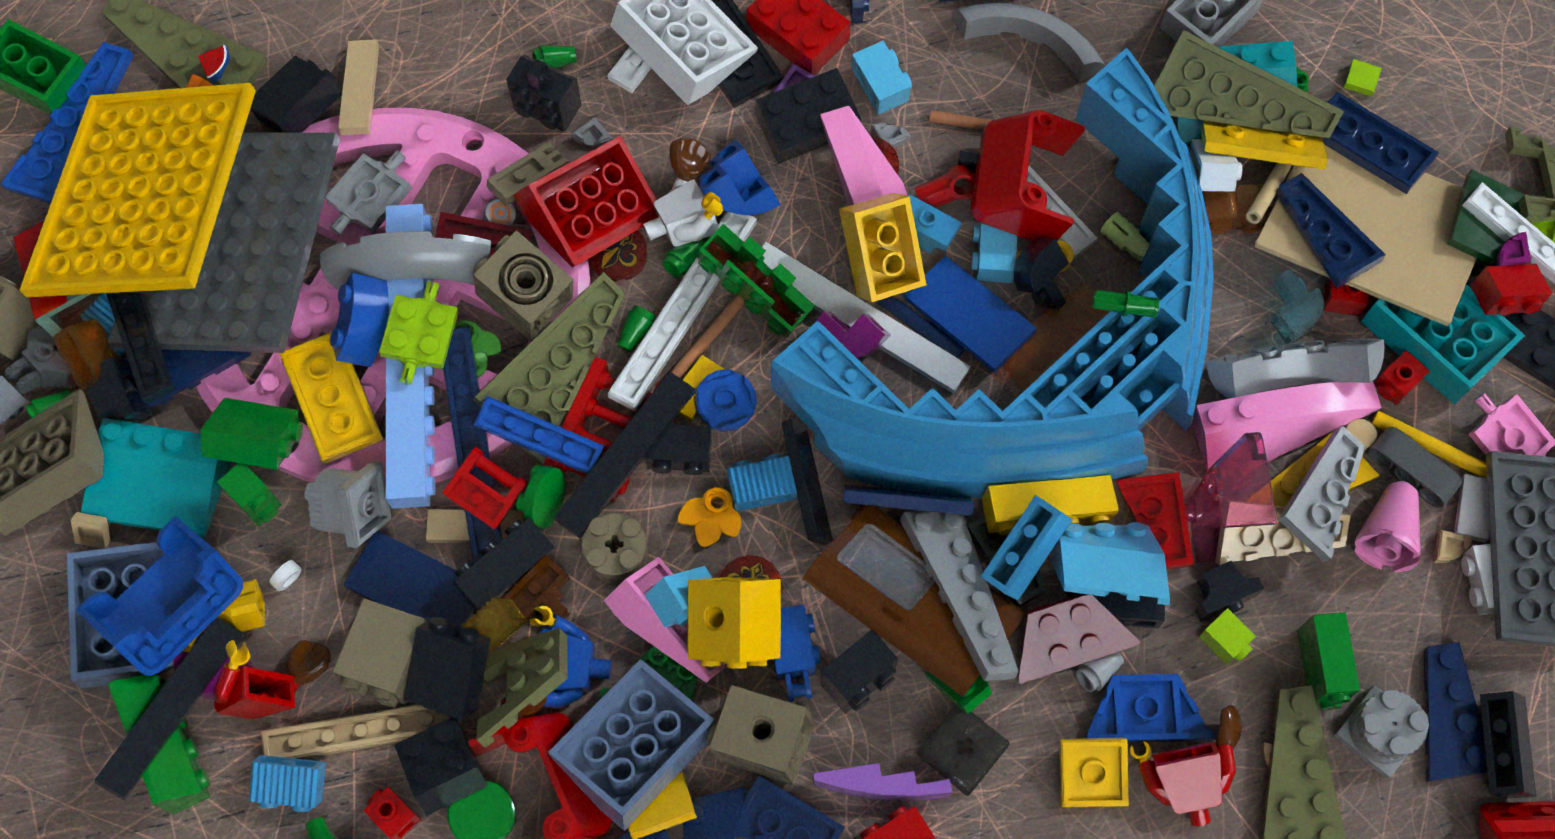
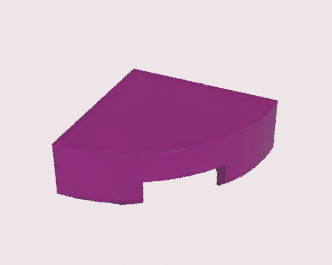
[1496,232,1531,266]

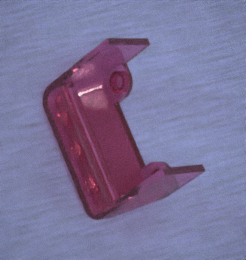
[1185,432,1277,563]

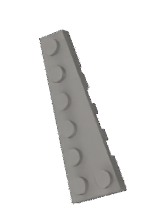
[900,511,1019,681]

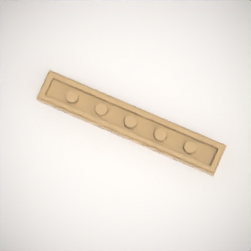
[261,704,462,759]

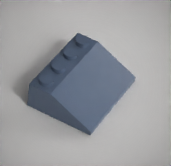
[67,542,174,689]
[548,659,715,831]

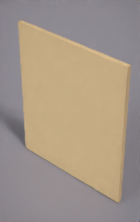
[1254,144,1476,326]

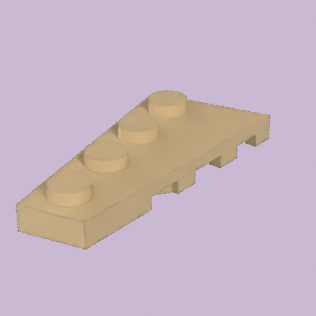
[1215,500,1351,565]

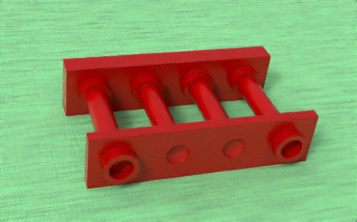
[543,357,661,503]

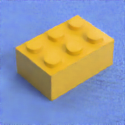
[839,193,927,302]

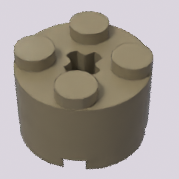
[582,513,649,585]

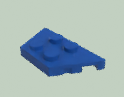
[1085,674,1214,742]

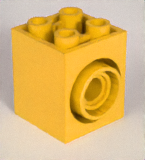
[688,577,781,668]

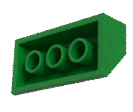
[107,674,211,815]

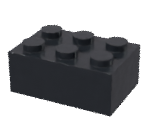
[754,68,861,164]

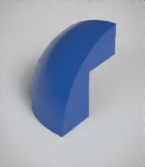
[699,139,781,215]

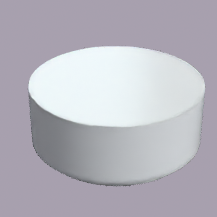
[269,560,301,591]

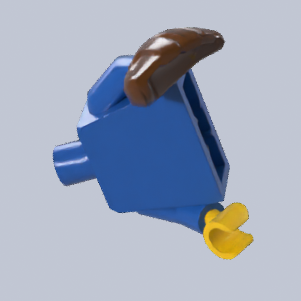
[500,606,612,716]

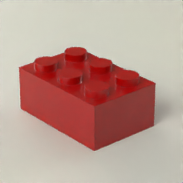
[746,0,851,75]

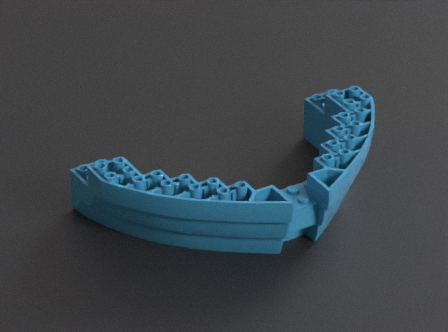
[771,48,1214,499]

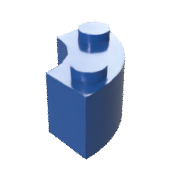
[330,273,388,367]

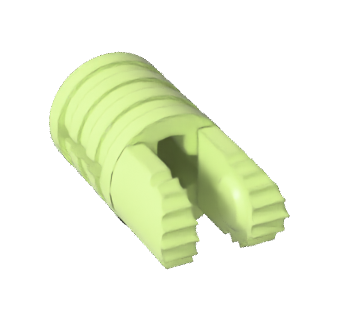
[1100,212,1149,262]

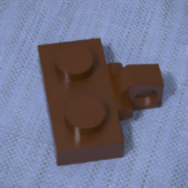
[500,555,570,624]

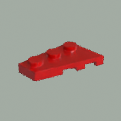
[1116,472,1194,570]

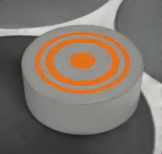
[484,199,516,226]

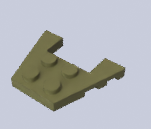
[1505,126,1555,223]
[476,628,568,748]

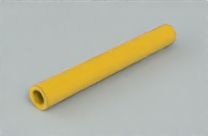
[1371,410,1487,479]

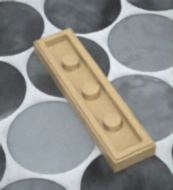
[338,39,379,135]

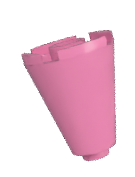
[1354,481,1421,572]

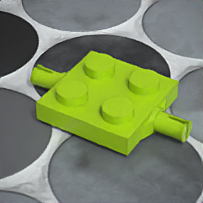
[379,281,459,384]

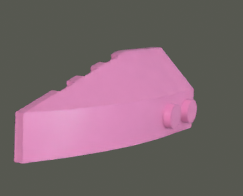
[1192,381,1382,475]

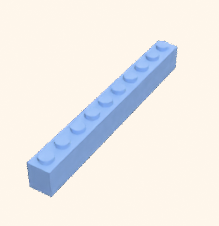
[386,204,435,509]

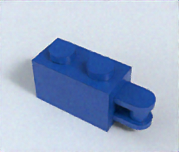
[773,605,821,702]

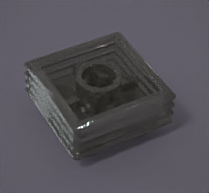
[918,705,1010,796]

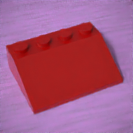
[513,135,658,268]

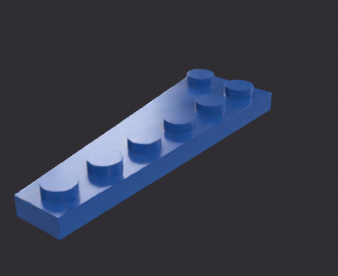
[1,42,134,204]

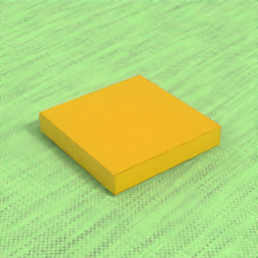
[1059,738,1129,807]
[628,770,697,839]

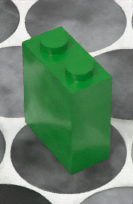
[201,397,303,470]
[1297,612,1360,711]

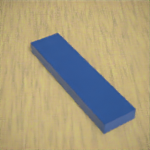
[473,396,604,475]

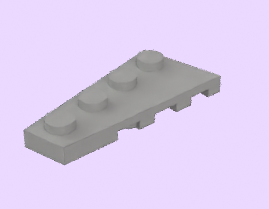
[1278,425,1365,562]

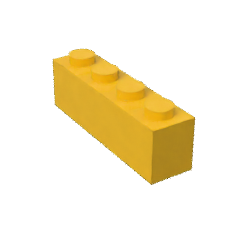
[981,475,1119,536]

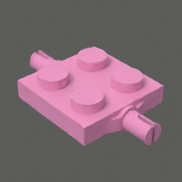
[1468,393,1555,456]

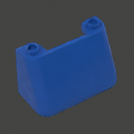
[75,516,243,675]

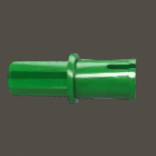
[1092,290,1159,318]

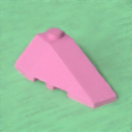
[820,106,907,206]
[603,557,726,683]

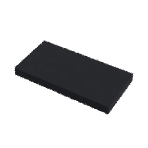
[711,0,784,108]

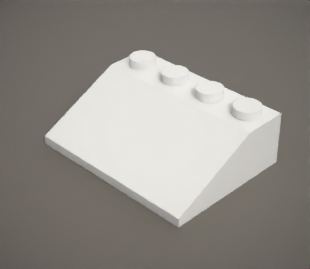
[610,0,758,105]

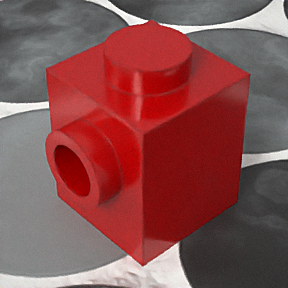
[1323,278,1373,316]
[1374,350,1430,405]
[363,787,421,839]

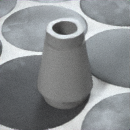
[1075,652,1124,692]

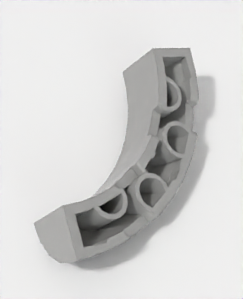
[953,3,1106,82]
[320,231,491,290]
[1206,339,1384,398]

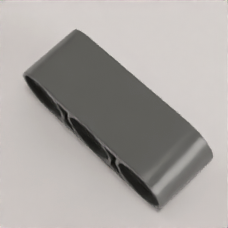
[1368,427,1463,508]

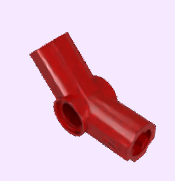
[914,165,976,208]

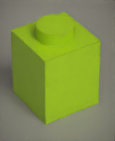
[1199,608,1256,665]

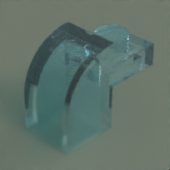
[1271,269,1324,344]

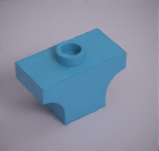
[908,194,962,254]

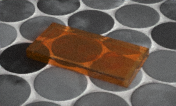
[1003,281,1110,390]

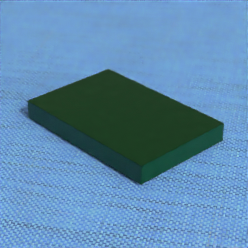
[1447,169,1524,266]

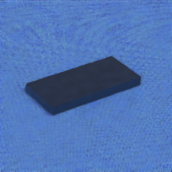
[1322,92,1439,194]
[843,484,974,515]
[344,531,476,628]

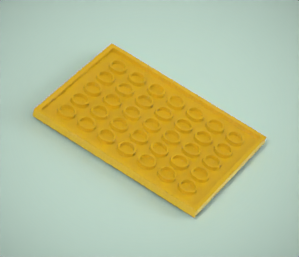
[20,83,256,297]

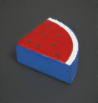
[198,45,230,84]

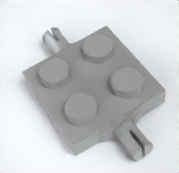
[325,150,412,235]

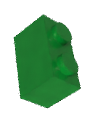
[217,463,282,526]

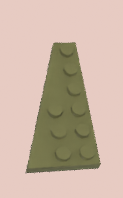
[102,0,268,88]
[1154,30,1344,138]
[473,272,625,465]
[1261,685,1346,839]

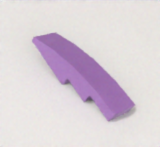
[813,763,952,801]

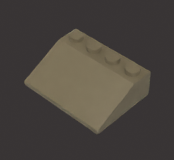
[0,389,104,536]

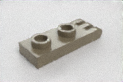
[487,142,569,206]

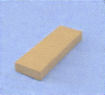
[426,509,524,543]

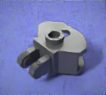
[3,326,81,394]

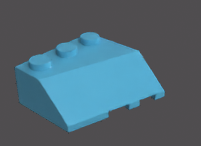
[1051,522,1170,605]

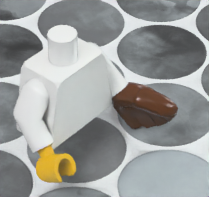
[643,137,723,247]

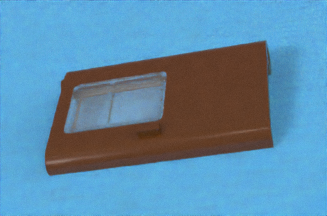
[802,504,1026,697]

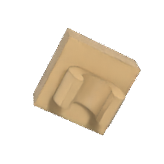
[71,512,111,549]

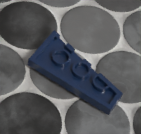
[1276,173,1386,289]
[125,349,251,409]

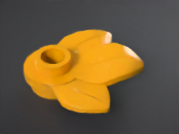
[678,487,741,548]

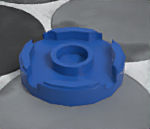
[694,369,757,432]

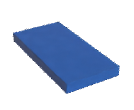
[904,256,1037,373]

